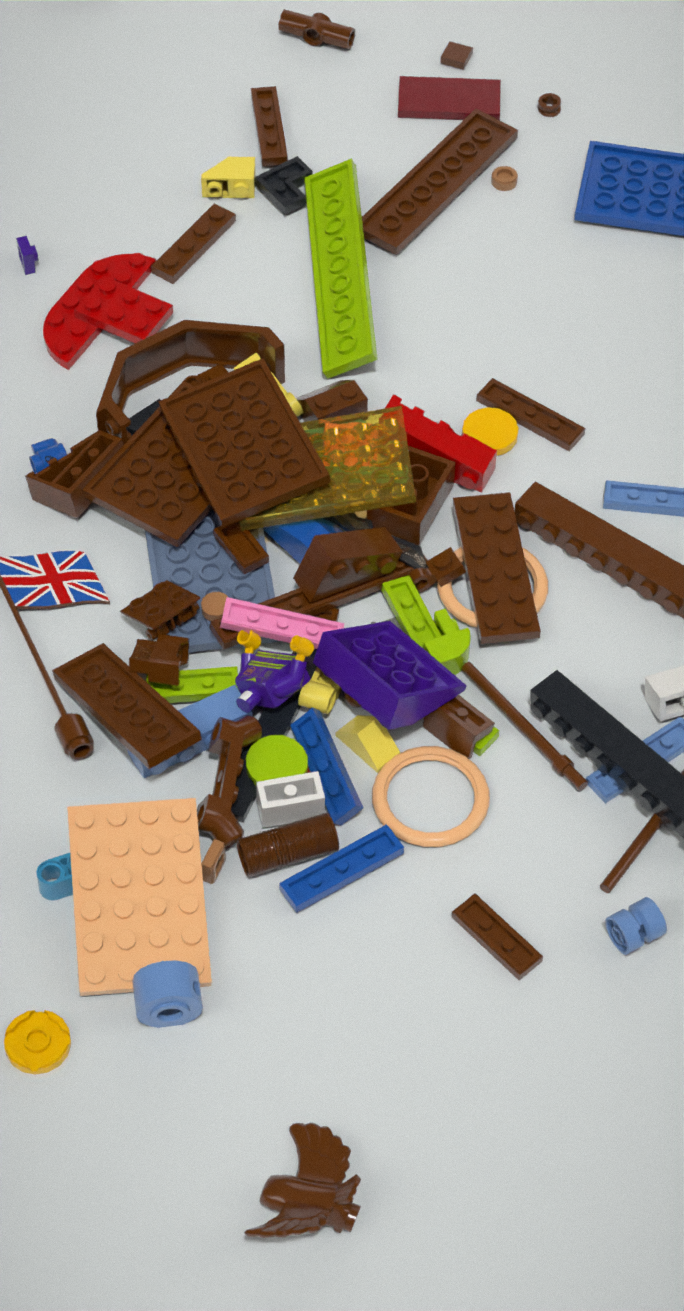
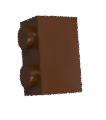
[296,380,368,429]

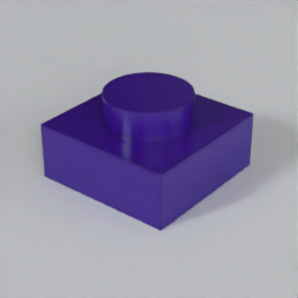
[16,235,39,275]

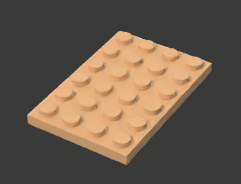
[67,798,212,996]

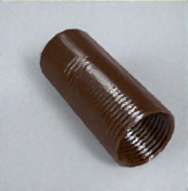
[237,812,339,878]

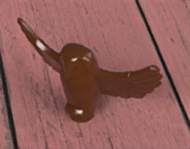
[244,1123,361,1238]

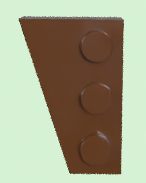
[25,430,124,518]
[293,527,403,603]

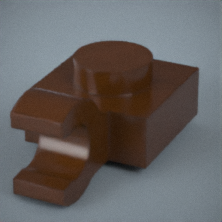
[409,547,466,593]

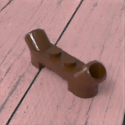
[197,715,262,849]

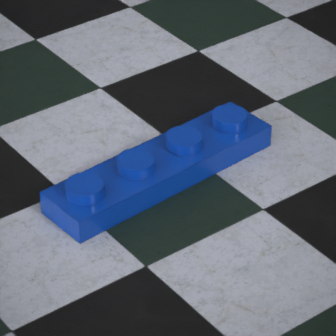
[290,707,364,826]
[279,824,404,913]

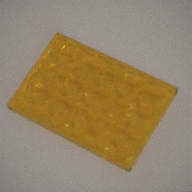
[239,406,416,531]

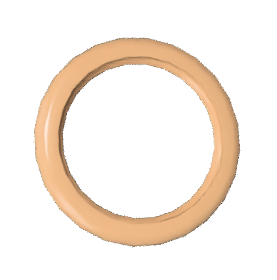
[437,547,548,628]
[372,746,490,847]

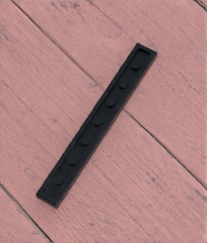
[231,649,317,823]

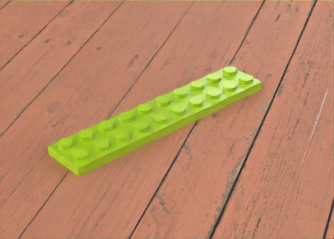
[305,158,378,379]

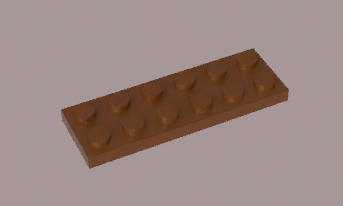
[453,492,541,644]
[52,643,202,769]

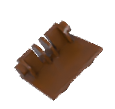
[120,580,200,641]

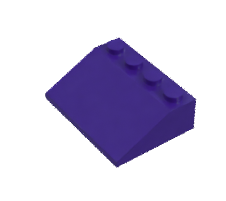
[313,621,467,730]

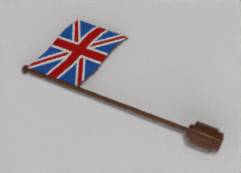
[0,551,110,760]

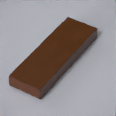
[451,893,543,981]

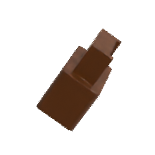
[129,634,189,686]

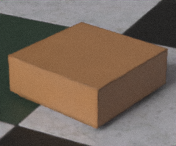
[201,839,226,884]

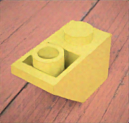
[201,156,256,198]

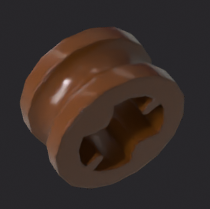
[538,93,561,117]

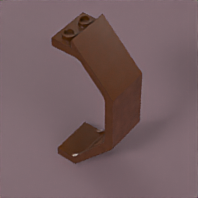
[96,320,285,444]

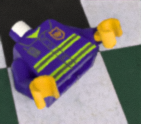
[235,630,314,713]

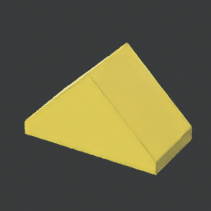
[335,715,400,773]

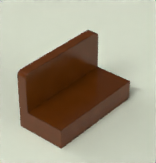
[423,695,495,759]

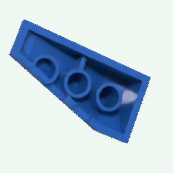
[250,500,344,564]

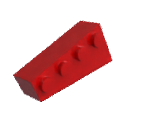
[378,394,497,493]

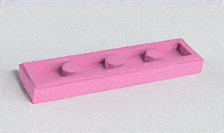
[220,597,344,649]

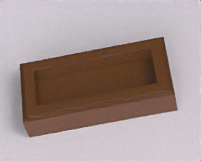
[213,520,269,575]

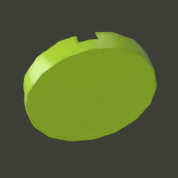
[246,735,308,786]

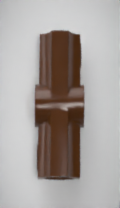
[278,9,355,50]

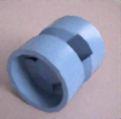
[605,897,667,955]

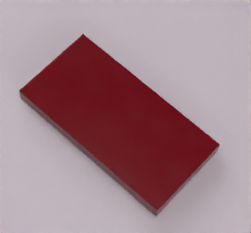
[398,76,501,120]

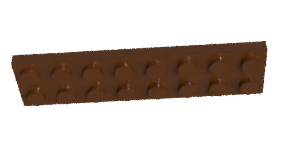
[362,109,518,255]

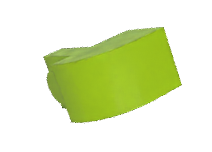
[423,608,471,675]

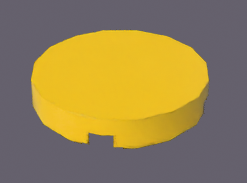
[462,407,519,456]
[4,1010,71,1075]

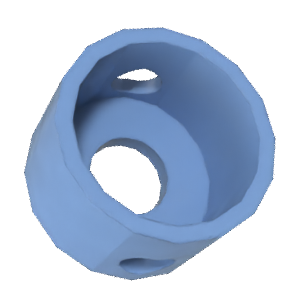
[132,960,203,1028]

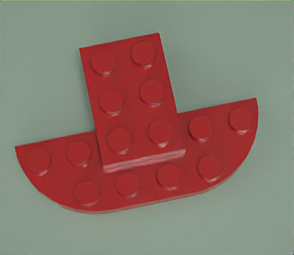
[43,253,173,370]

